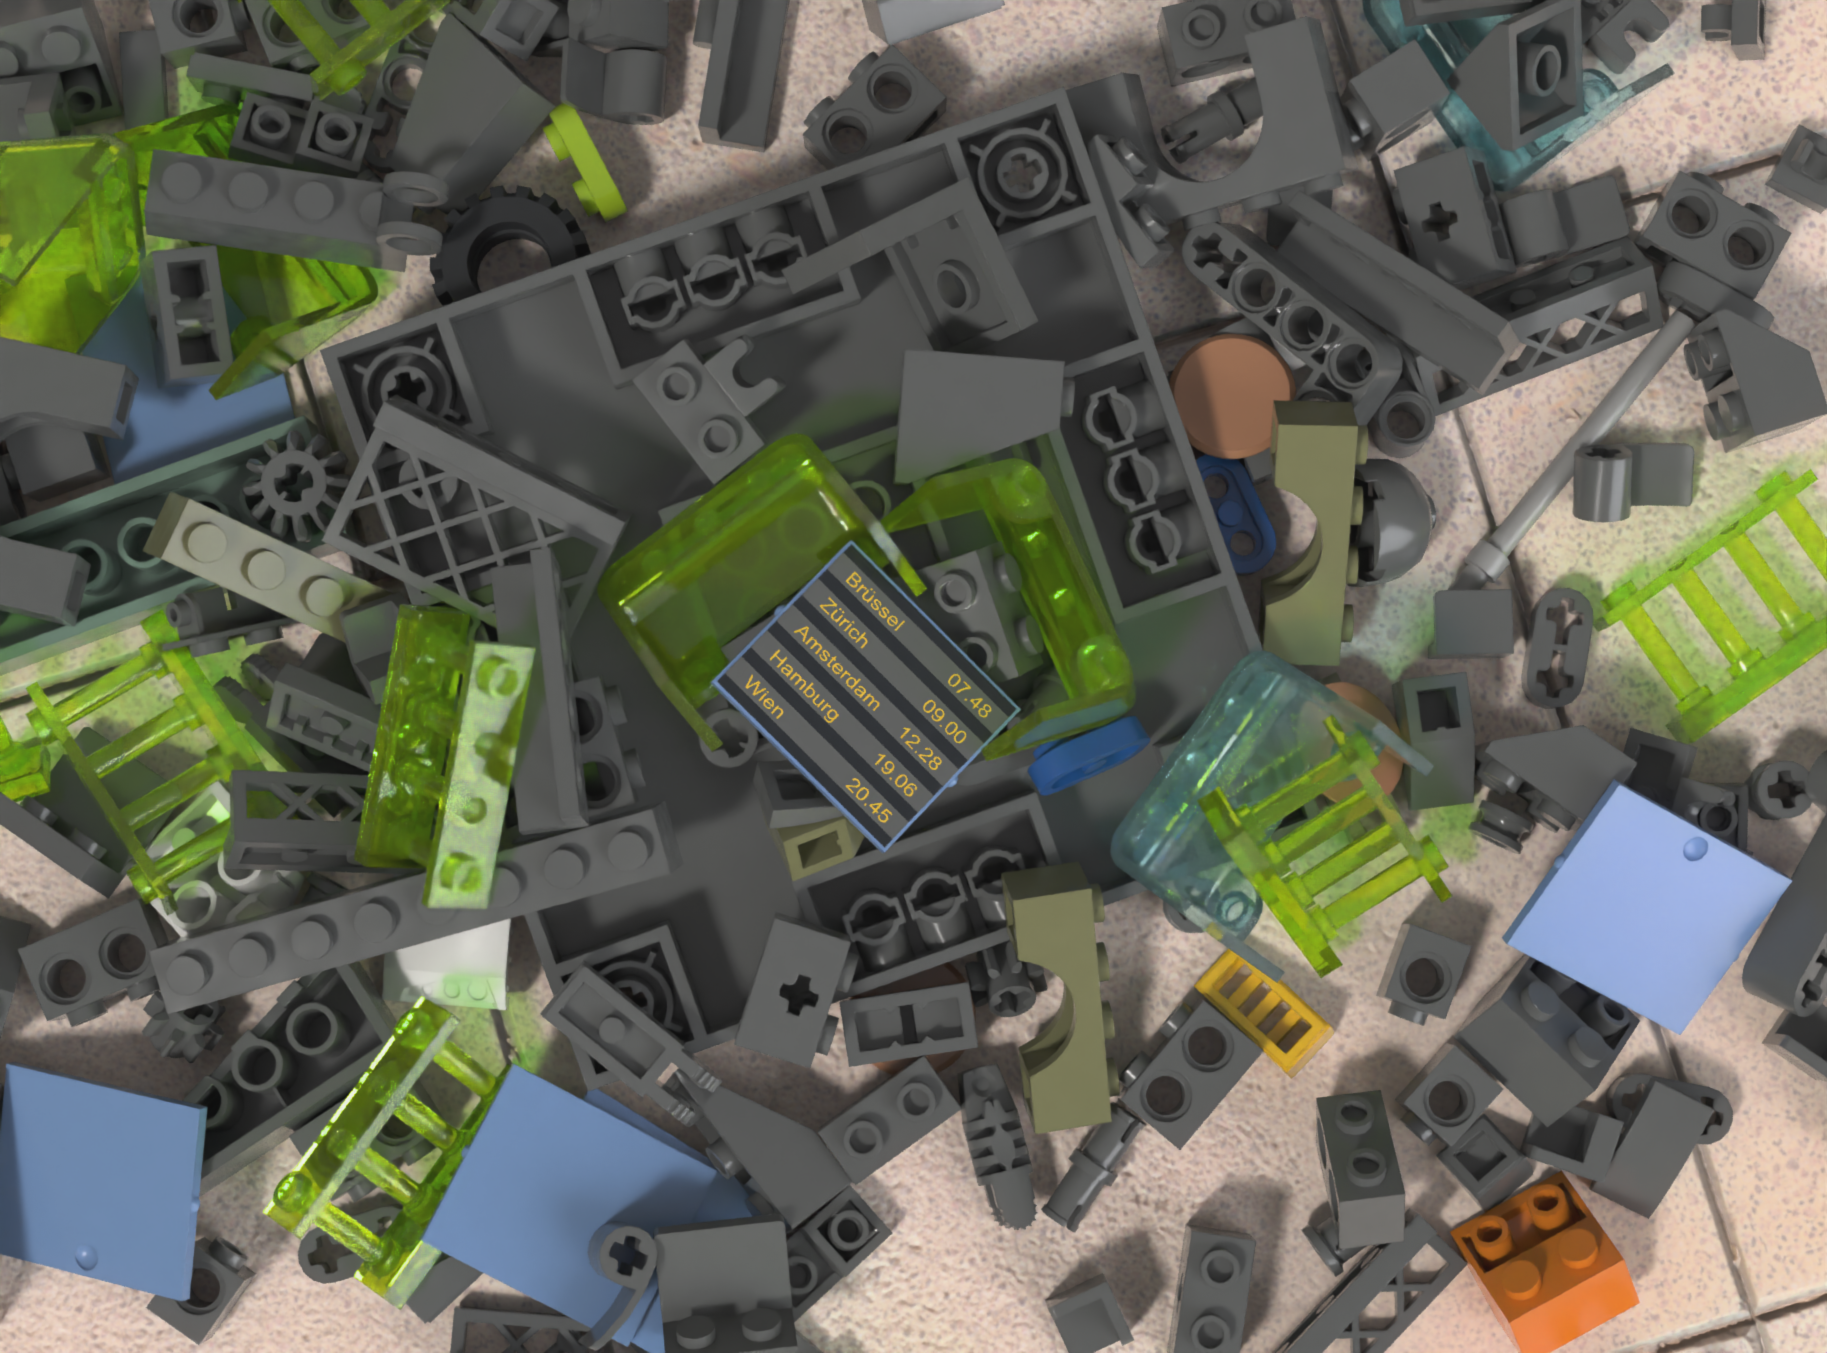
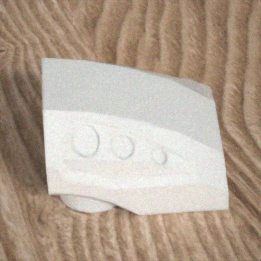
[128,776,305,937]
[382,874,514,1010]

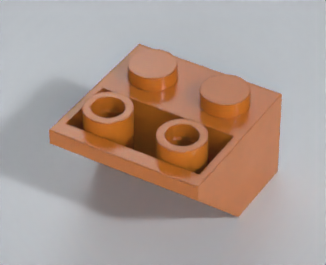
[1450,1170,1640,1353]

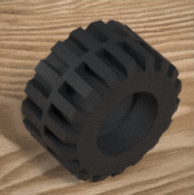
[430,185,592,307]

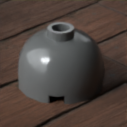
[1347,459,1436,587]

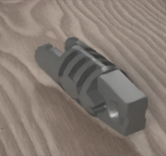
[957,1064,1038,1230]

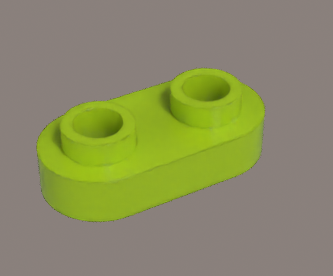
[542,103,628,223]

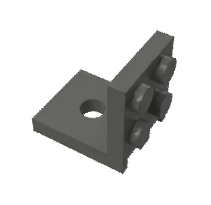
[782,177,1038,354]

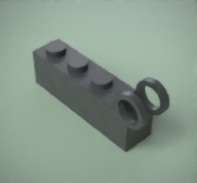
[144,149,449,272]

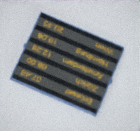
[710,540,1021,853]

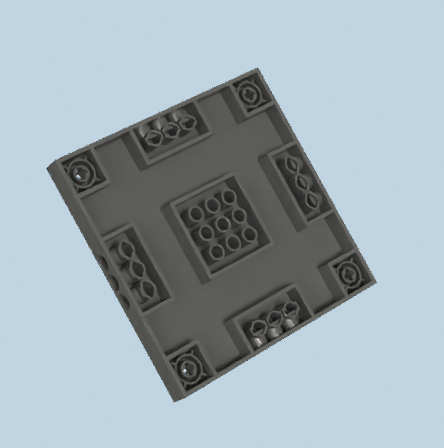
[320,87,1325,1091]

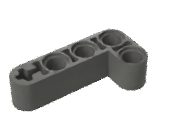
[1182,222,1403,425]
[1742,750,1827,1018]

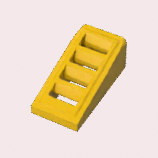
[1194,940,1335,1079]

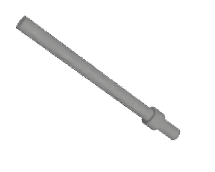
[1448,311,1695,590]

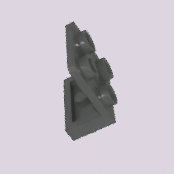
[891,541,1044,684]

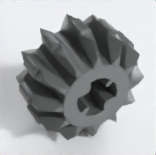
[242,430,352,543]

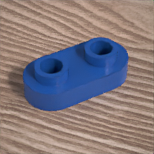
[1196,454,1276,576]
[1027,712,1150,796]

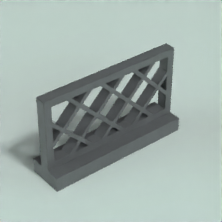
[322,395,633,641]

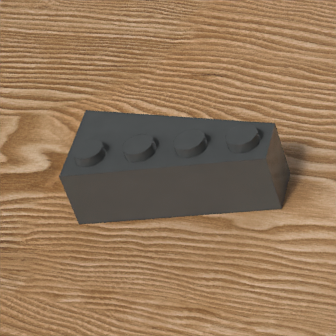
[182,961,417,1196]

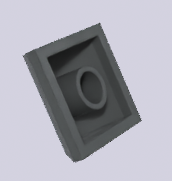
[1446,0,1584,151]

